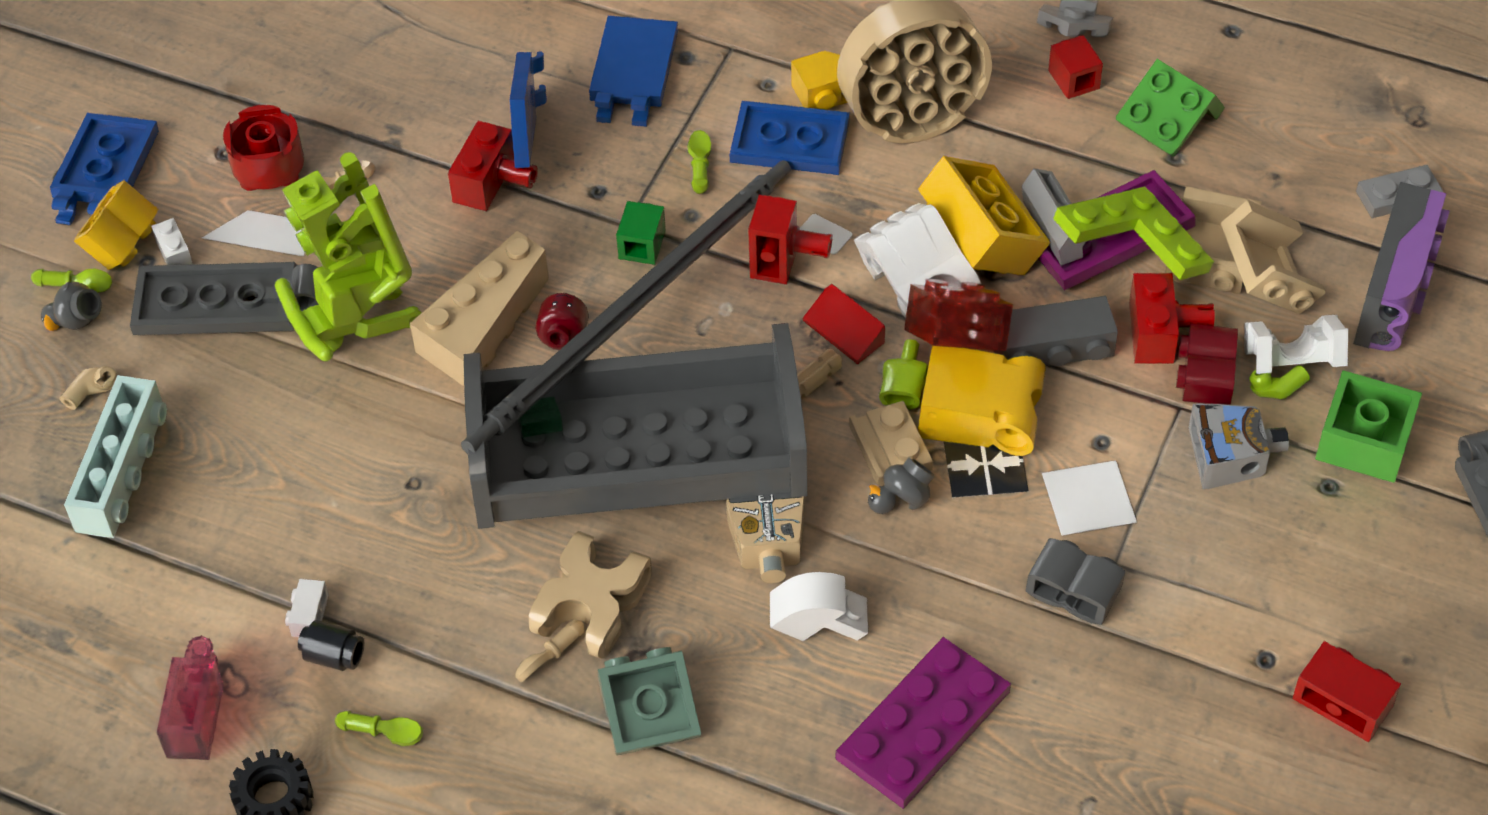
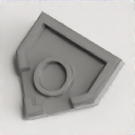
[1037,0,1113,37]

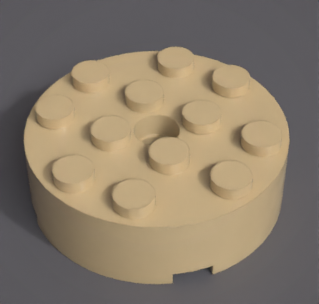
[837,0,992,143]

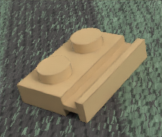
[849,401,933,486]

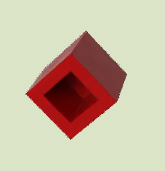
[1048,35,1103,99]

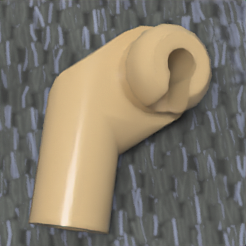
[60,366,117,410]

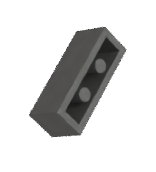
[990,296,1118,366]

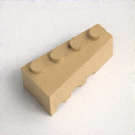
[410,231,549,386]

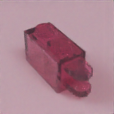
[156,635,224,760]

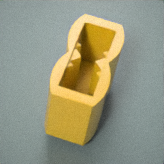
[74,180,159,270]

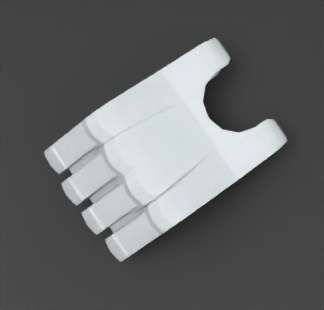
[854,203,982,332]

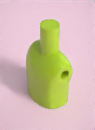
[879,339,928,410]

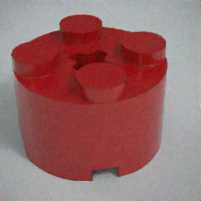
[223,105,304,191]

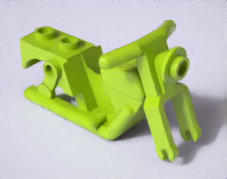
[275,152,421,362]

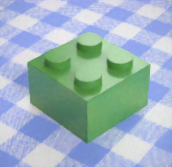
[1315,370,1422,483]

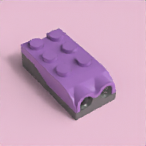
[1353,182,1450,351]

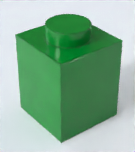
[616,201,666,265]

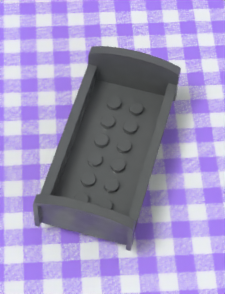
[464,323,808,529]

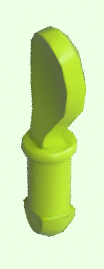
[687,130,711,194]
[31,268,112,293]
[335,711,423,746]

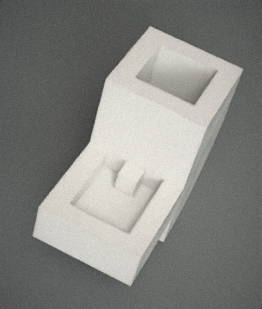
[770,572,868,641]

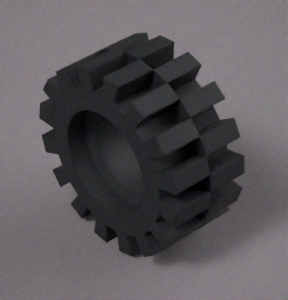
[229,749,314,815]

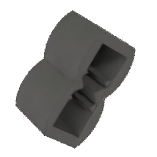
[1025,538,1126,625]

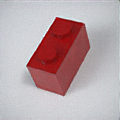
[1292,641,1401,742]

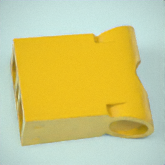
[918,342,1046,456]

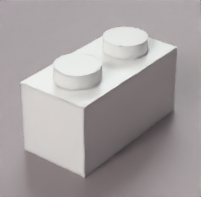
[151,218,193,265]
[285,579,329,637]

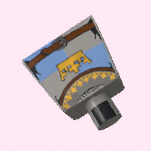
[1188,403,1289,489]

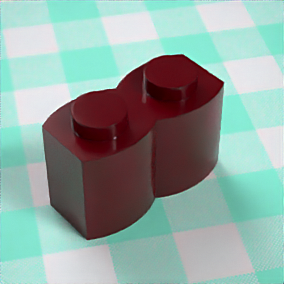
[1176,323,1238,405]

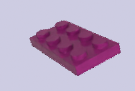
[1038,170,1196,291]
[835,637,1011,809]

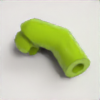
[1249,365,1310,400]

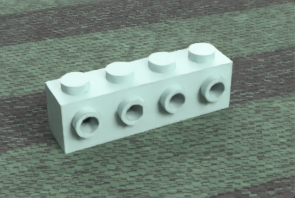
[64,375,167,538]

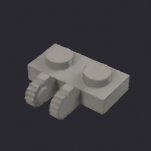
[1356,165,1443,218]

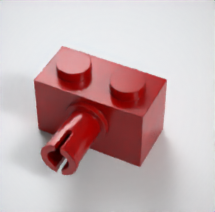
[448,120,538,212]
[748,194,833,285]
[1129,273,1215,364]

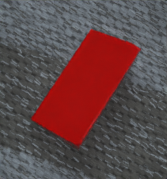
[803,284,885,365]

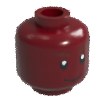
[535,293,589,350]

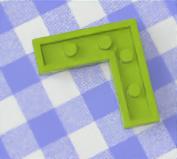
[1053,187,1214,280]

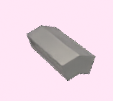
[1022,168,1086,265]

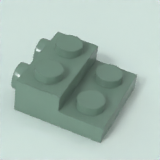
[597,647,701,756]

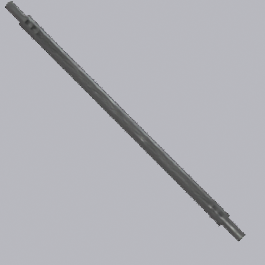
[461,160,791,454]

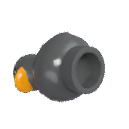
[41,282,102,331]
[868,456,935,514]

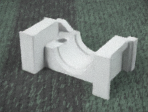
[1244,315,1348,374]

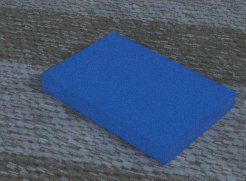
[729,101,850,175]

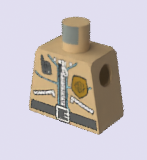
[726,493,804,584]

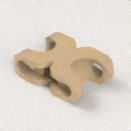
[529,531,651,659]

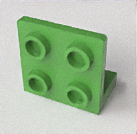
[1116,59,1225,156]

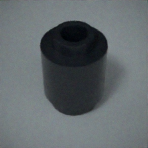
[298,620,365,671]

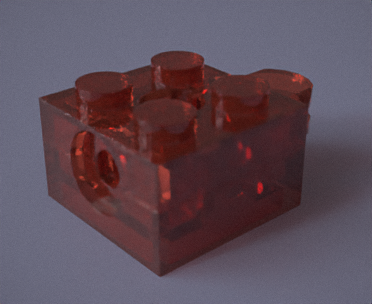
[904,279,1013,351]

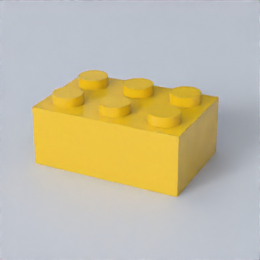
[918,156,1051,275]

